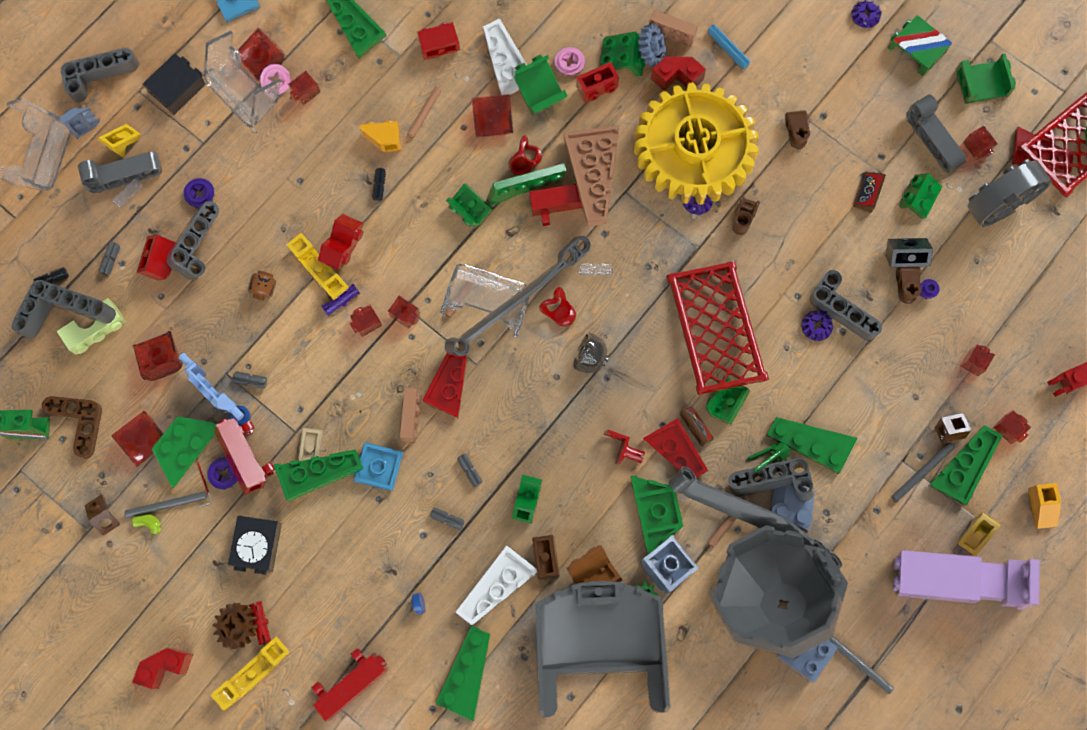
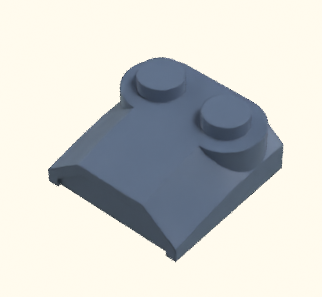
[770,485,815,531]
[641,535,699,594]

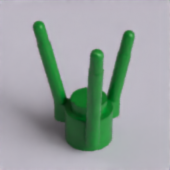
[748,442,791,475]

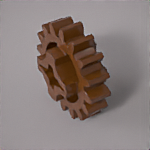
[213,603,258,649]

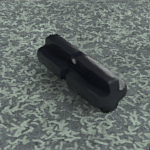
[372,168,386,201]
[33,267,69,284]

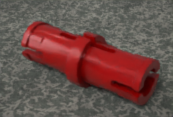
[249,601,272,646]

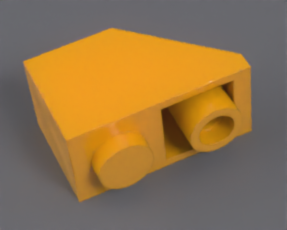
[360,120,402,152]
[1028,483,1061,529]

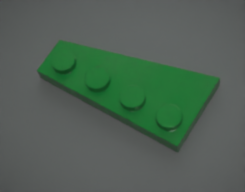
[326,0,386,59]
[486,164,567,206]
[766,417,857,474]
[928,425,1003,506]
[273,449,364,502]
[435,625,491,722]

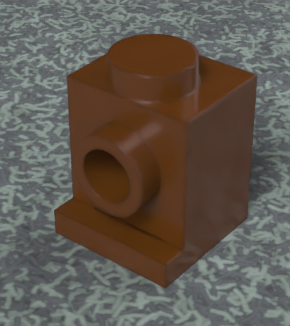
[935,413,971,445]

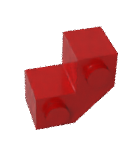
[651,57,706,91]
[317,214,363,270]
[132,648,193,689]

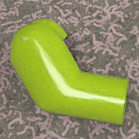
[132,515,162,534]

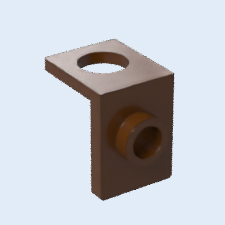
[85,494,120,535]

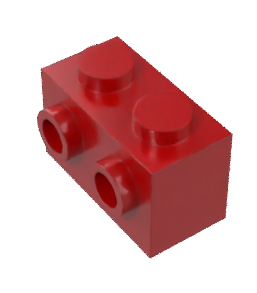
[417,22,460,60]
[576,62,619,102]
[137,234,176,281]

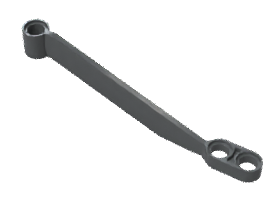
[444,236,591,356]
[669,467,842,569]

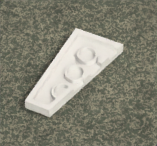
[483,18,527,98]
[455,546,537,625]

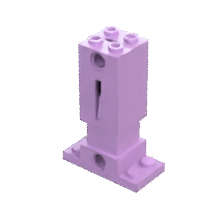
[893,550,1040,610]

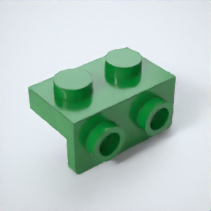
[899,173,943,219]
[446,183,494,227]
[705,375,750,425]

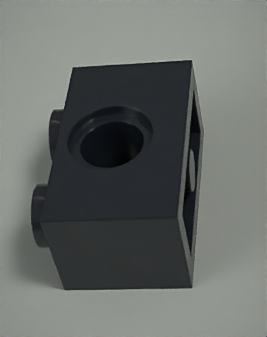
[885,238,933,267]

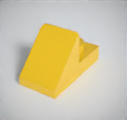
[98,124,140,158]
[958,513,1001,556]

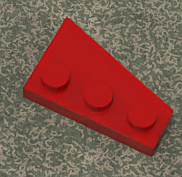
[1012,126,1074,174]
[422,353,467,419]
[643,418,708,478]

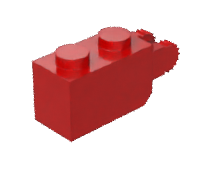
[1047,362,1087,397]

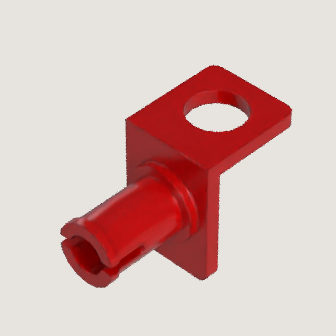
[604,430,645,465]

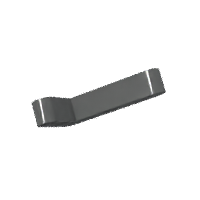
[12,280,116,339]

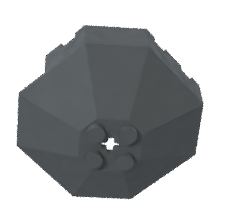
[711,525,848,658]

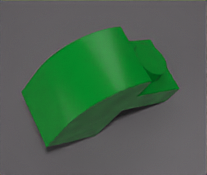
[512,474,542,524]

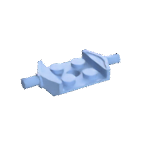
[178,353,244,421]

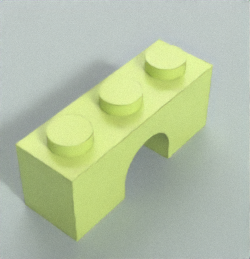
[57,298,126,355]

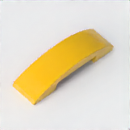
[286,233,349,300]
[211,636,290,711]

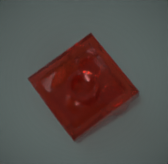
[233,28,285,81]
[472,94,514,137]
[133,331,183,381]
[111,410,163,467]

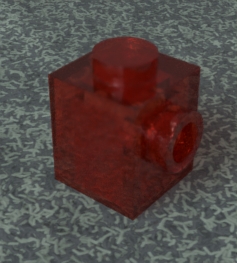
[288,71,321,106]
[963,126,998,160]
[388,296,420,329]
[349,304,383,337]
[960,344,995,376]
[993,410,1031,444]

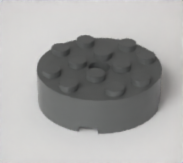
[967,159,1052,227]

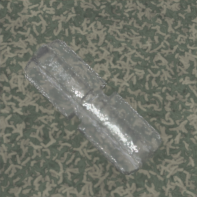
[112,179,143,208]
[579,264,613,276]

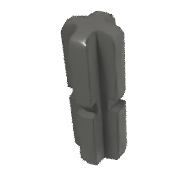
[99,242,120,275]
[232,371,267,388]
[457,454,482,487]
[430,508,465,530]

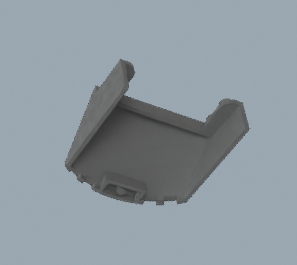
[536,581,670,718]

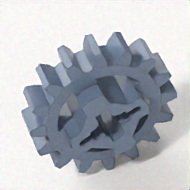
[638,24,666,67]

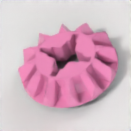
[555,47,585,76]
[260,64,291,95]

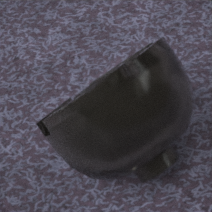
[573,332,609,373]

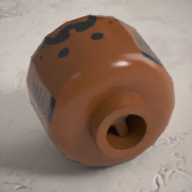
[248,271,276,301]

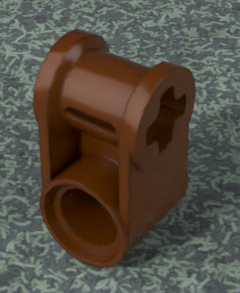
[785,110,810,149]
[732,195,760,235]
[896,267,921,304]

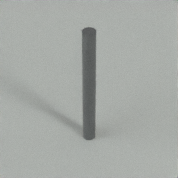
[891,443,954,502]
[125,491,207,518]
[829,636,894,694]

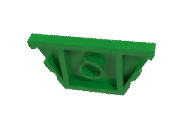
[152,416,217,488]
[630,475,684,554]

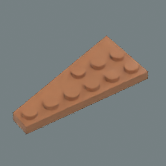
[564,125,619,227]

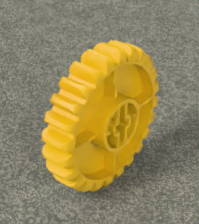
[634,83,759,205]

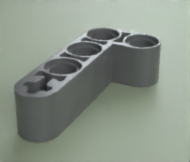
[61,48,139,102]
[906,94,966,173]
[77,152,162,193]
[166,201,219,280]
[810,270,882,341]
[728,458,814,501]

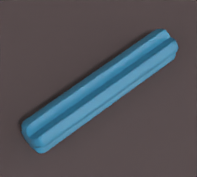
[707,24,750,69]

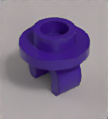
[919,279,940,299]

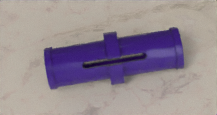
[321,284,360,316]

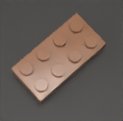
[649,10,698,47]
[400,388,422,443]

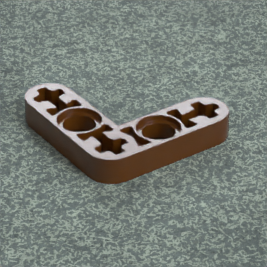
[42,396,102,459]

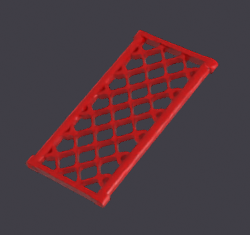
[1017,92,1087,197]
[666,261,769,395]

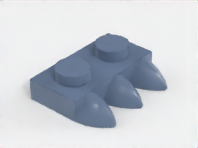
[60,107,100,139]

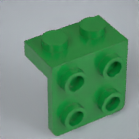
[600,31,645,77]

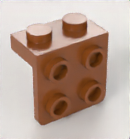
[567,545,623,584]

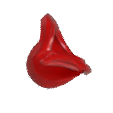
[508,135,542,176]
[539,287,576,327]

